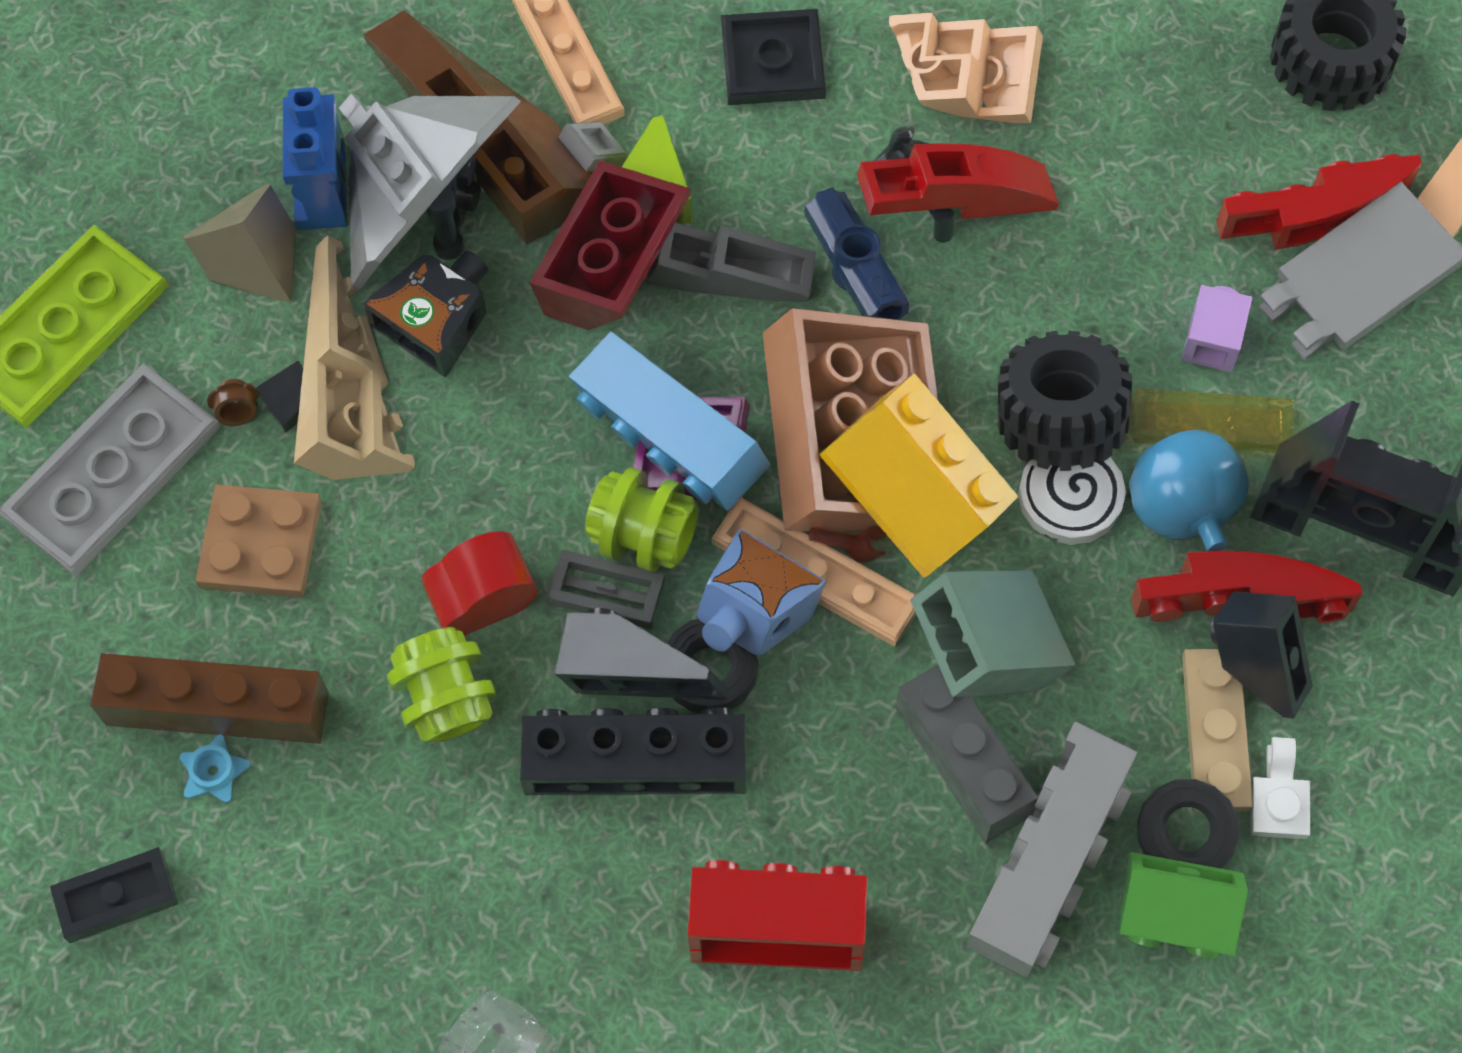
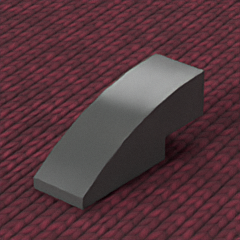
[647,223,816,301]

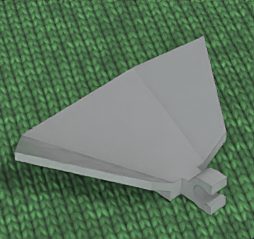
[339,93,521,291]

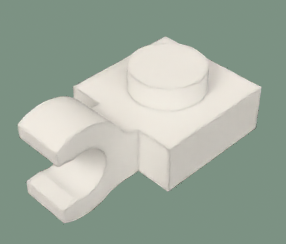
[1250,737,1310,840]

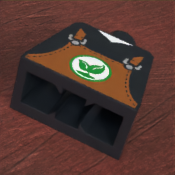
[363,250,488,377]

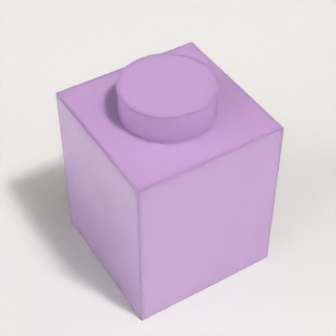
[1181,285,1252,373]

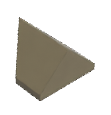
[183,183,295,302]

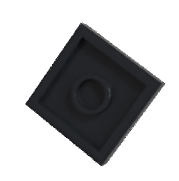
[721,9,826,105]

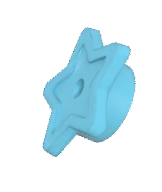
[180,735,250,803]

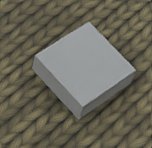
[558,122,628,172]

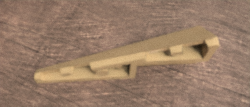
[294,235,415,480]

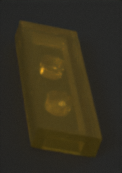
[1132,388,1293,453]

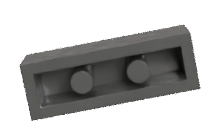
[896,665,1038,844]

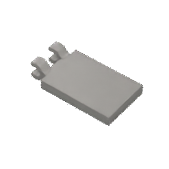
[1259,182,1462,360]

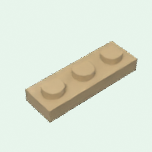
[1182,649,1253,812]

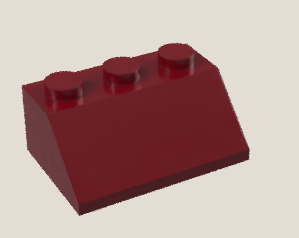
[529,161,691,330]

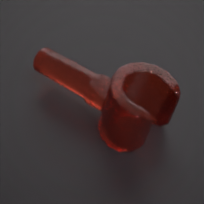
[809,525,887,563]

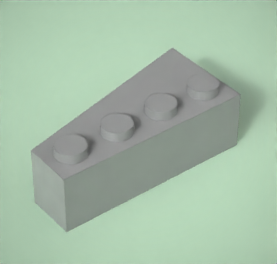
[966,721,1137,978]

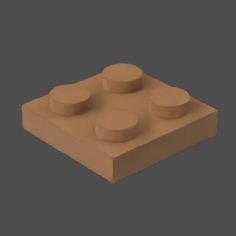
[195,484,322,598]

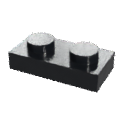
[50,847,179,943]

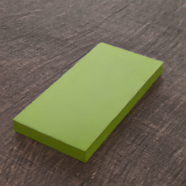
[0,225,169,429]

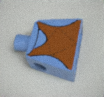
[697,529,826,655]

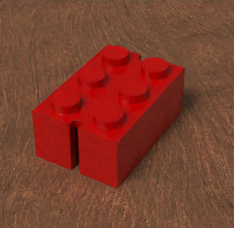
[688,860,867,971]

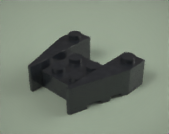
[1249,401,1462,597]

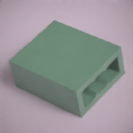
[910,570,1076,698]

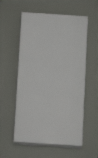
[0,363,221,577]

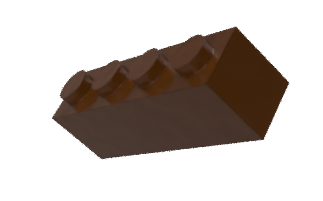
[90,653,329,744]

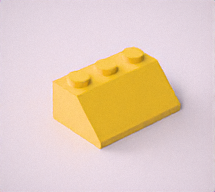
[819,373,1019,578]

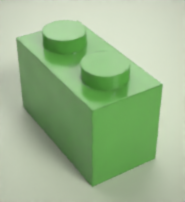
[1118,852,1248,958]

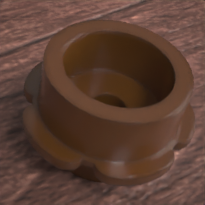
[207,379,259,426]

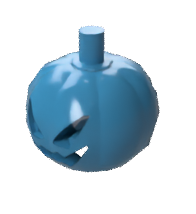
[1129,430,1249,551]

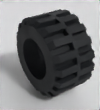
[1270,0,1407,111]
[998,331,1132,471]

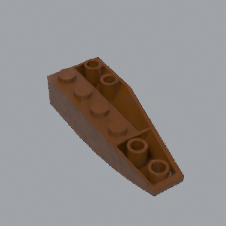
[363,10,593,245]

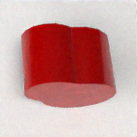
[421,531,538,636]

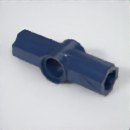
[804,187,909,320]

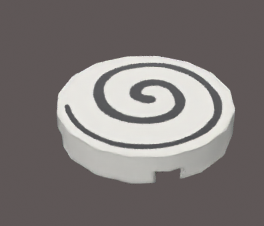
[1018,457,1126,545]

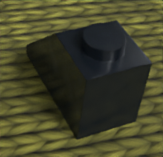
[1211,592,1313,719]

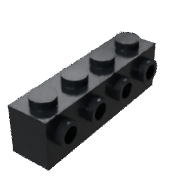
[520,707,746,795]

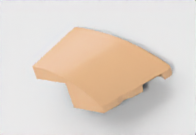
[889,13,1043,123]

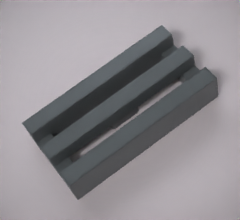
[547,550,665,629]

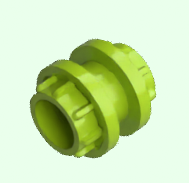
[585,467,699,573]
[387,627,496,744]

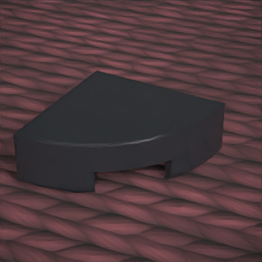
[256,361,303,433]

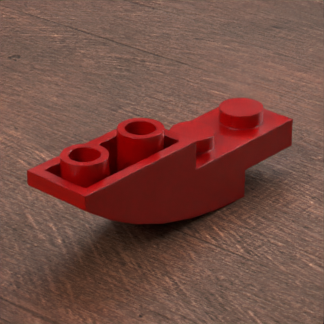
[857,143,1059,219]
[1216,154,1422,250]
[1131,551,1363,623]

